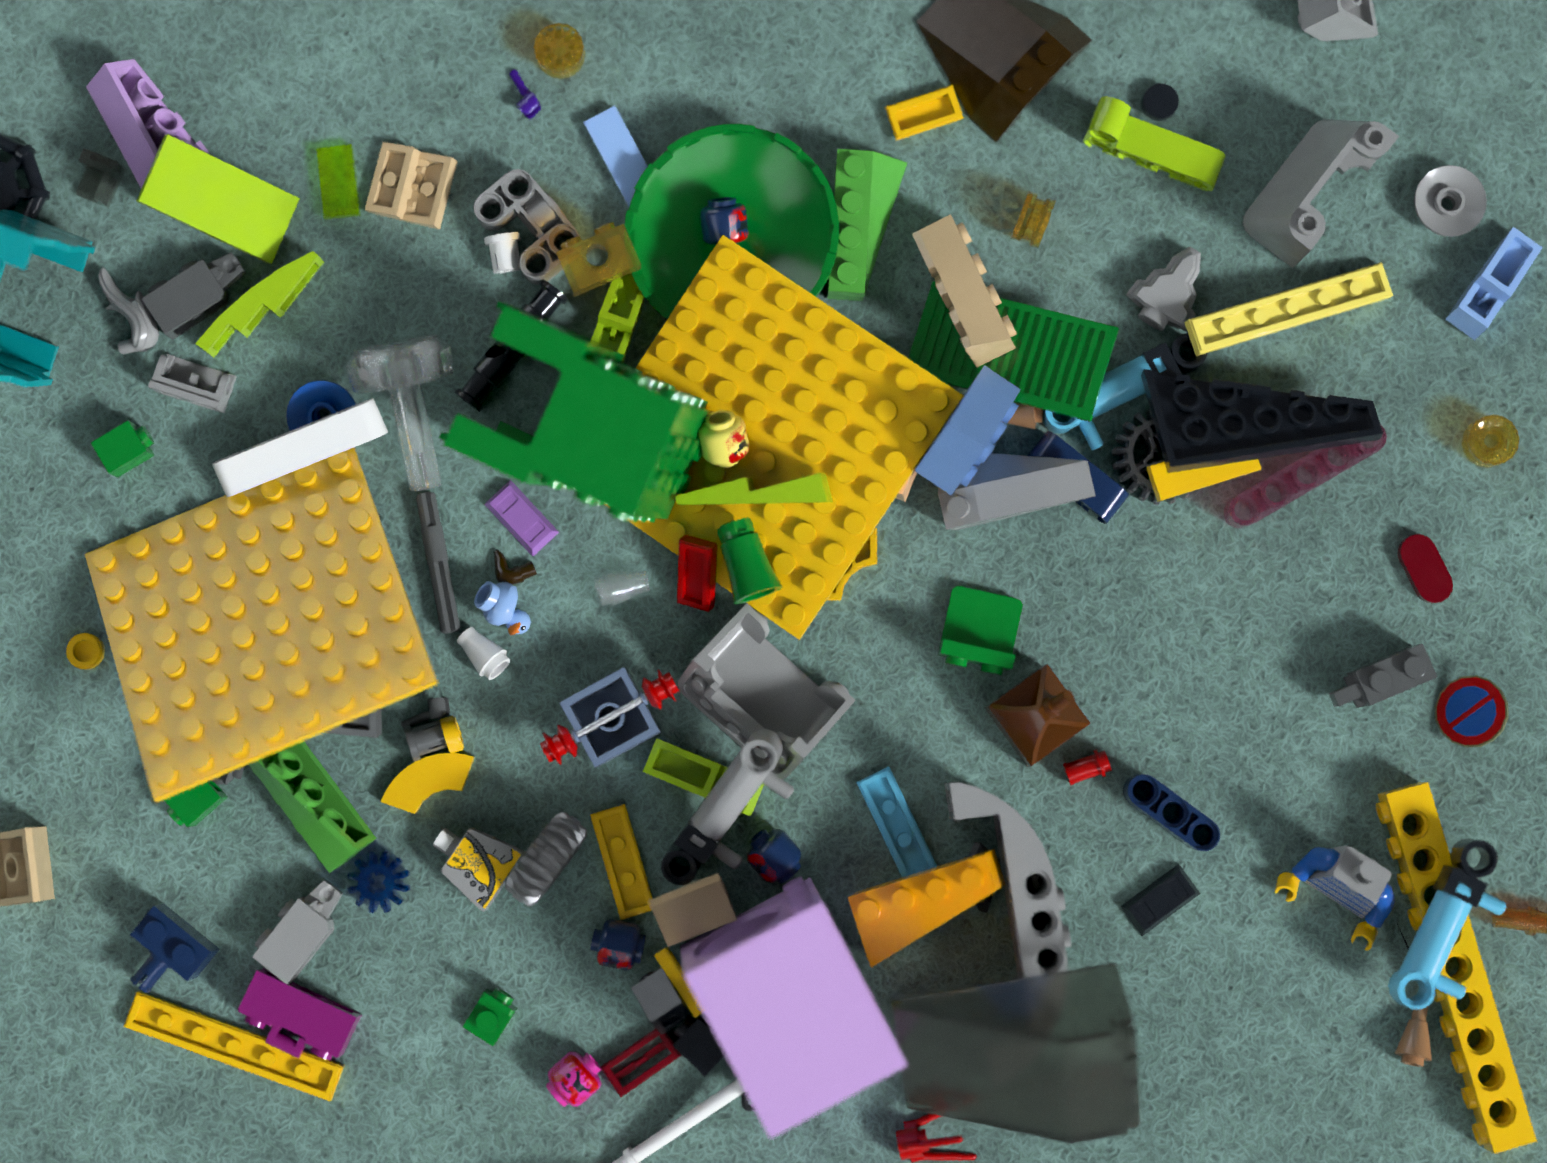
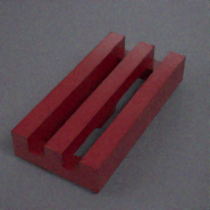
[601,1028,682,1097]

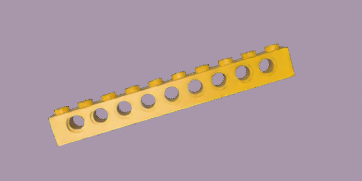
[1375,782,1537,1154]

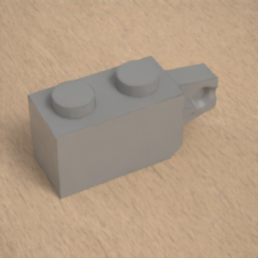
[252,880,343,984]

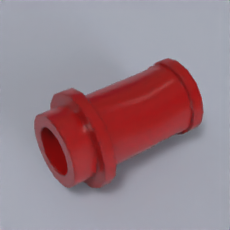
[1063,749,1112,786]

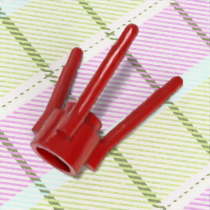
[895,1094,977,1162]

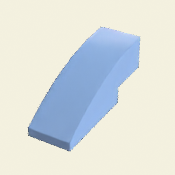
[1445,227,1543,340]

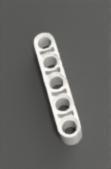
[212,398,388,497]

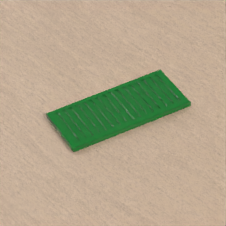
[908,281,1119,422]

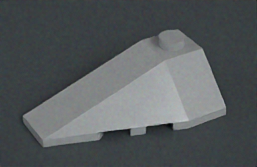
[1298,0,1378,41]
[938,453,1096,530]

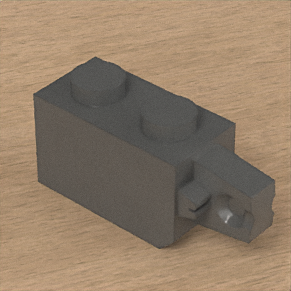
[141,253,246,340]
[1328,643,1437,708]

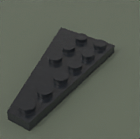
[1141,369,1383,473]

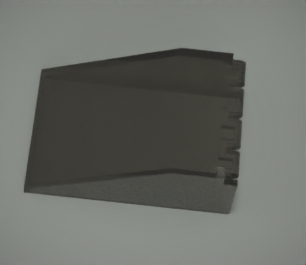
[891,963,1140,1144]

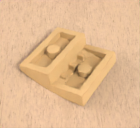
[365,142,458,230]

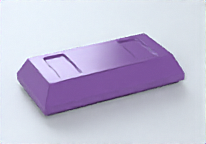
[484,480,559,556]

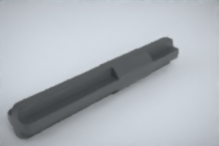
[416,492,460,634]

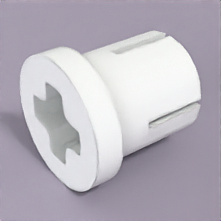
[484,232,521,274]

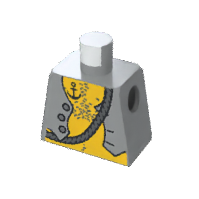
[433,827,525,912]

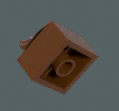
[985,664,1091,767]

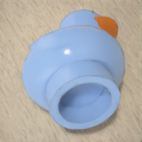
[474,581,531,635]

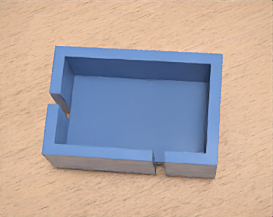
[915,365,1021,495]

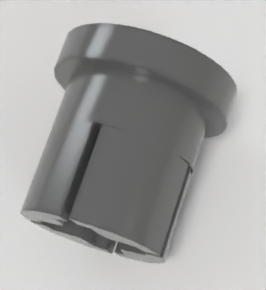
[403,720,447,762]

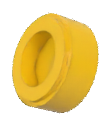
[66,633,105,670]
[440,715,465,754]

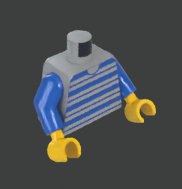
[1275,845,1395,951]

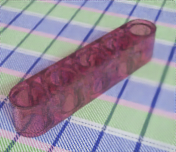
[1223,424,1387,529]

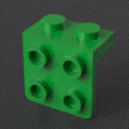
[938,586,1023,676]

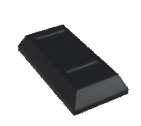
[1120,864,1201,936]

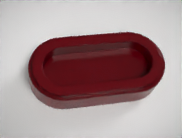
[1398,534,1453,603]

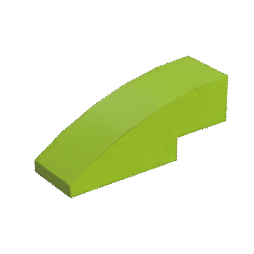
[643,738,764,816]

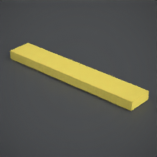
[1184,262,1393,356]

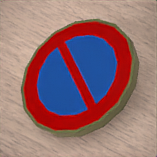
[1435,675,1509,748]

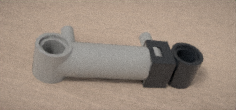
[661,729,794,885]

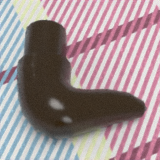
[494,550,537,585]

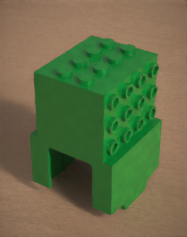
[439,301,712,522]

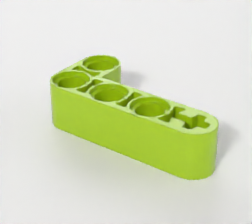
[1083,96,1226,191]

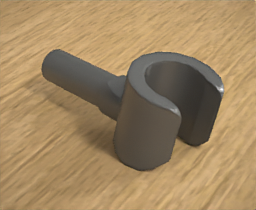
[401,697,450,728]

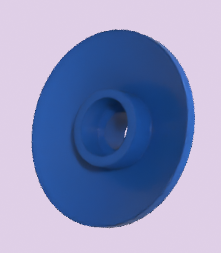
[286,380,356,431]

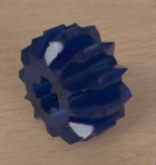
[348,851,411,913]

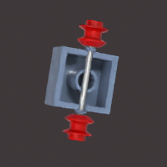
[539,667,679,767]

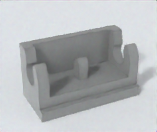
[148,354,237,414]

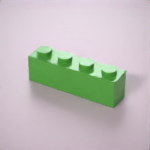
[827,149,907,301]
[249,741,377,873]

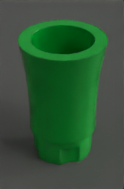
[717,517,783,604]

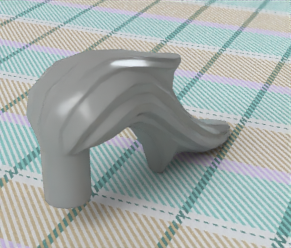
[99,267,159,355]

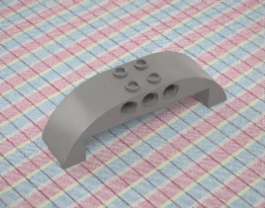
[944,782,1071,1083]

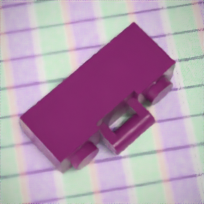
[237,968,362,1060]

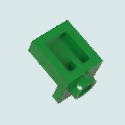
[462,987,518,1046]

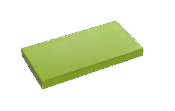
[136,134,300,264]

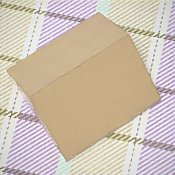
[0,826,55,907]
[648,873,737,947]

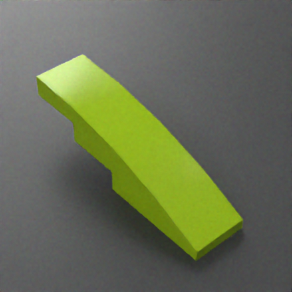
[195,251,324,357]
[591,256,646,364]

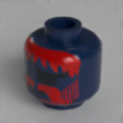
[700,197,749,245]
[747,829,801,884]
[590,919,646,971]

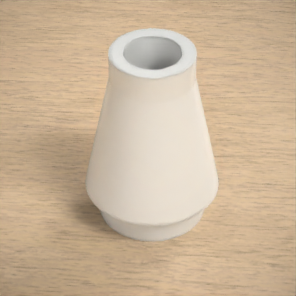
[457,627,510,680]

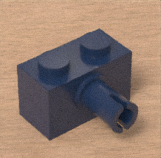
[130,903,220,993]

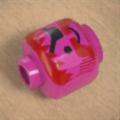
[546,1051,602,1107]

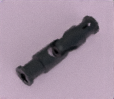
[454,280,568,412]

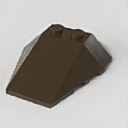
[916,0,1092,143]

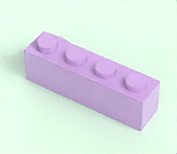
[86,59,209,210]

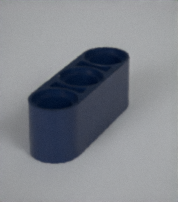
[1027,431,1129,524]
[1123,774,1220,851]

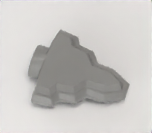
[1126,247,1201,332]

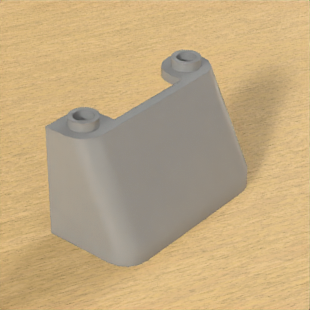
[1243,119,1399,268]
[678,603,856,779]

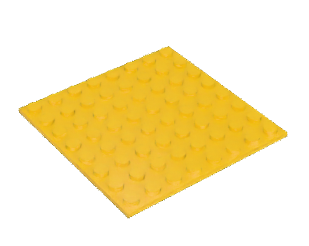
[604,235,964,640]
[85,447,438,802]

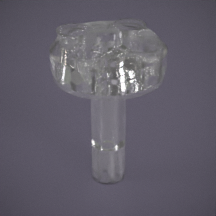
[345,334,454,491]

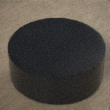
[1142,83,1179,121]

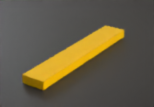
[124,991,345,1101]

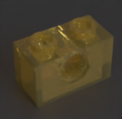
[556,222,641,297]

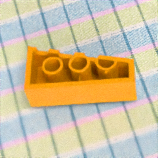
[847,849,1006,968]

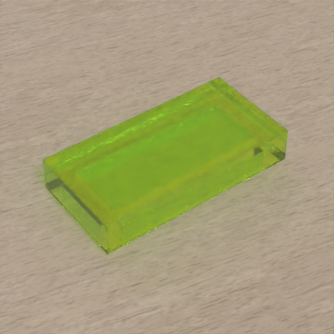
[316,144,361,220]

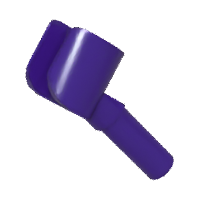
[509,70,541,120]

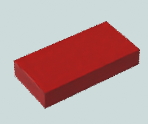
[677,534,718,612]

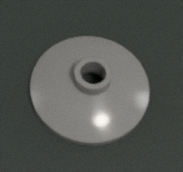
[1414,165,1487,237]

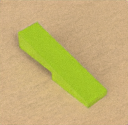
[675,473,833,505]

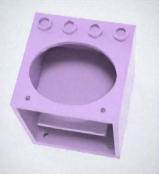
[680,877,908,1139]

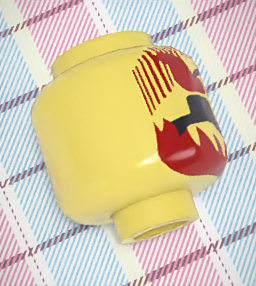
[698,410,749,468]

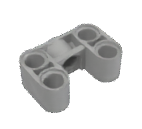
[474,169,582,285]

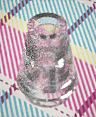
[594,570,650,608]

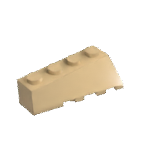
[912,214,1017,367]

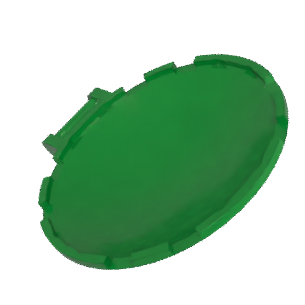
[624,124,840,319]

